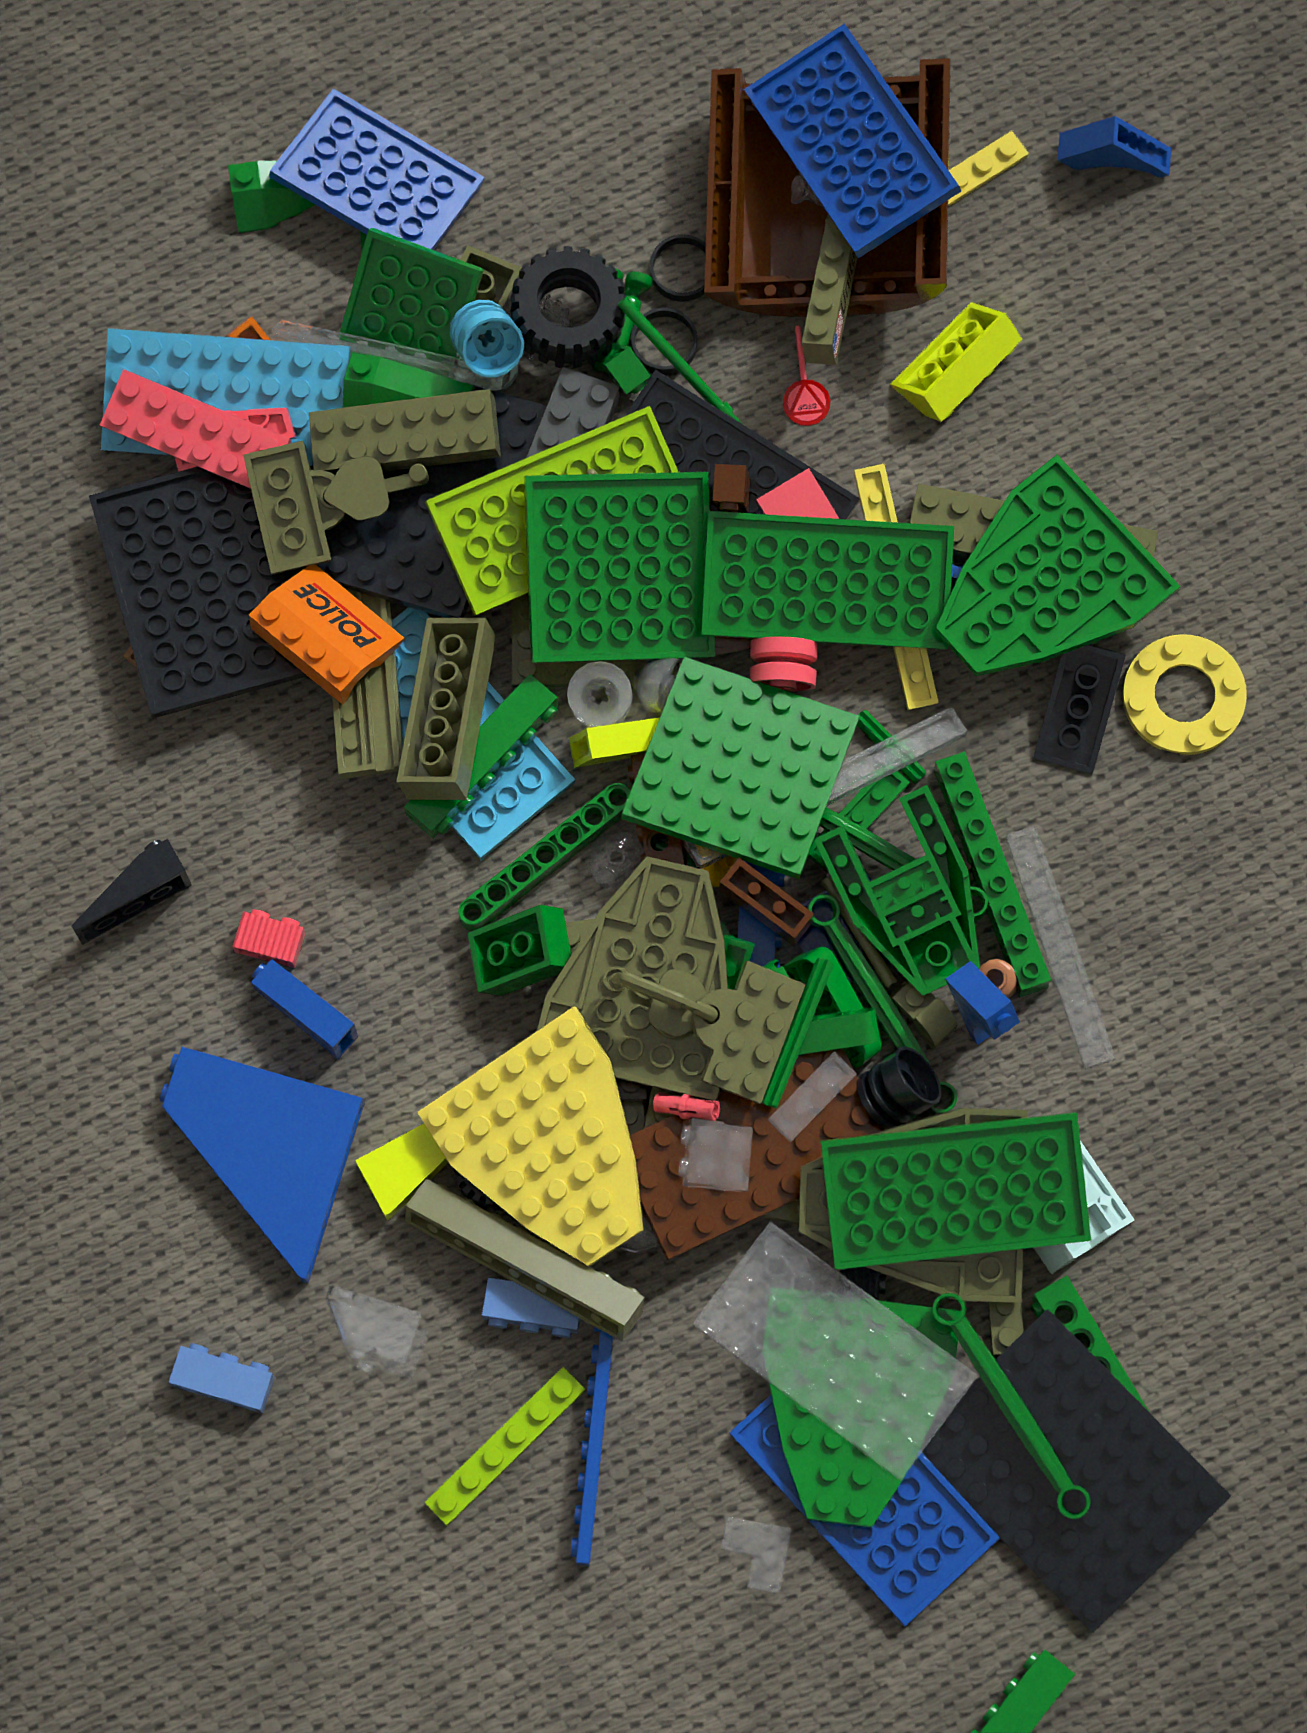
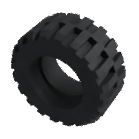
[511,246,626,368]

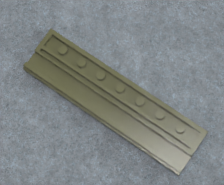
[332,588,403,779]

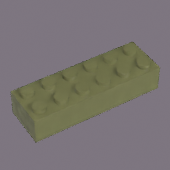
[309,389,501,475]
[396,618,496,800]

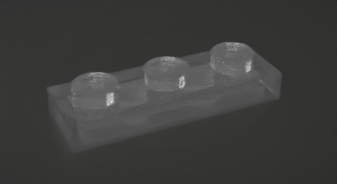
[768,1052,857,1142]

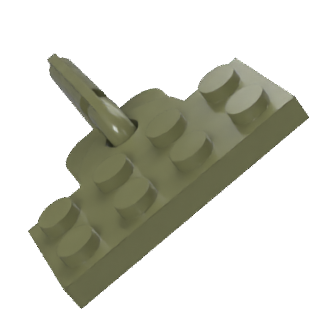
[243,441,429,575]
[609,961,805,1104]

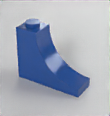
[1058,116,1171,178]
[945,961,1020,1045]

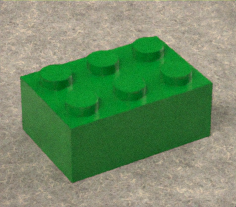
[468,905,572,996]

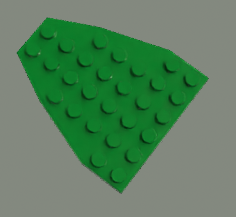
[935,454,1180,676]
[762,1287,961,1528]

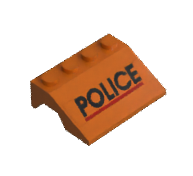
[249,565,405,705]

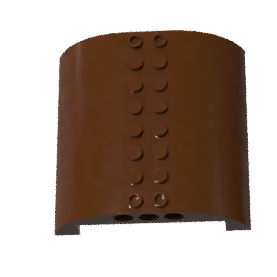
[704,58,951,317]

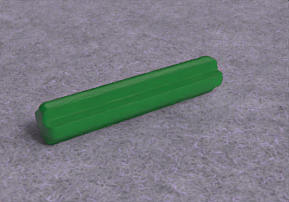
[857,710,926,784]

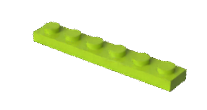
[425,1367,586,1526]

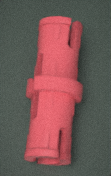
[653,1092,720,1121]

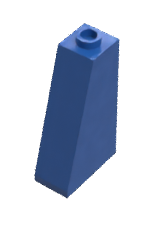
[251,959,358,1060]

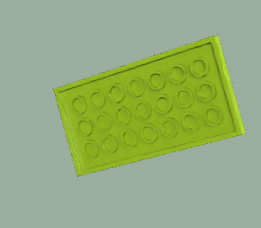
[425,406,678,616]

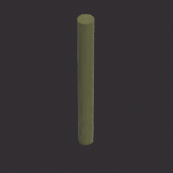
[821,876,897,988]

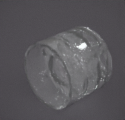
[567,661,633,728]

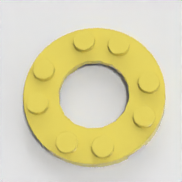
[1123,634,1247,755]

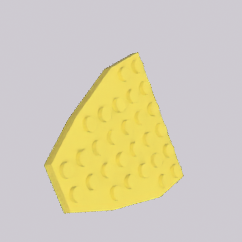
[417,1007,643,1266]

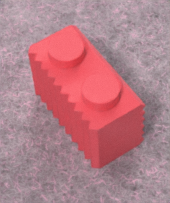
[233,909,305,968]

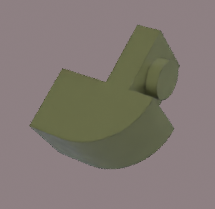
[892,982,958,1050]

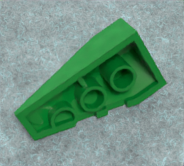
[228,161,315,233]
[343,352,474,408]

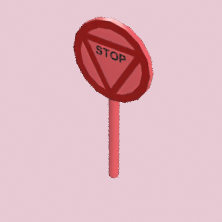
[783,325,831,426]

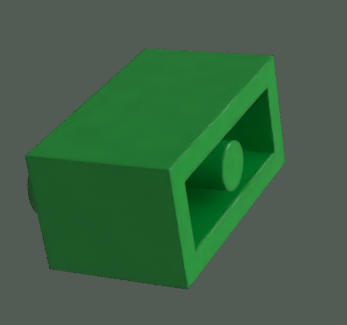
[599,345,651,395]

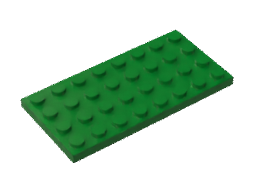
[701,511,954,650]
[820,1112,1091,1270]

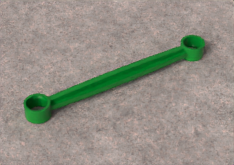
[820,807,988,922]
[807,895,957,1114]
[933,1293,1091,1519]

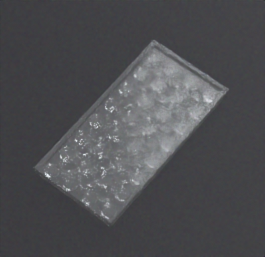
[693,1222,978,1481]

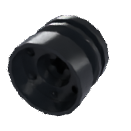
[857,1046,941,1129]

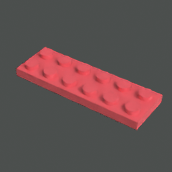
[100,369,292,489]

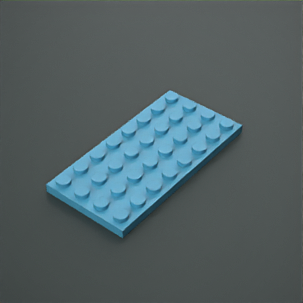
[101,328,351,466]
[392,607,575,861]

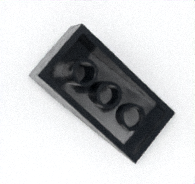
[1033,644,1126,774]
[71,838,192,945]

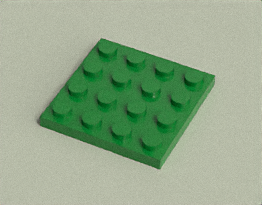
[337,228,484,379]

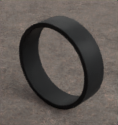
[650,234,706,302]
[631,307,698,375]

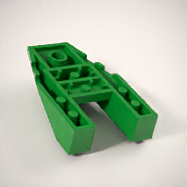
[814,785,980,996]

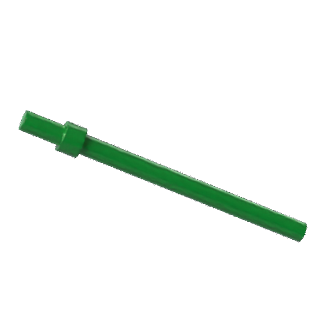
[617,297,744,425]

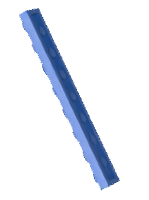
[571,1327,613,1566]

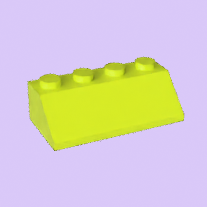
[890,302,1023,422]

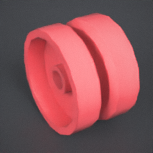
[749,637,818,692]

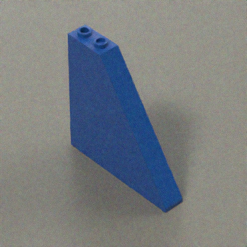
[160,1046,365,1284]

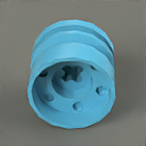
[449,300,524,377]

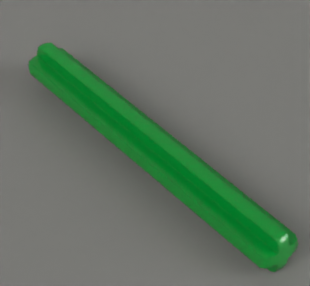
[762,957,833,1108]

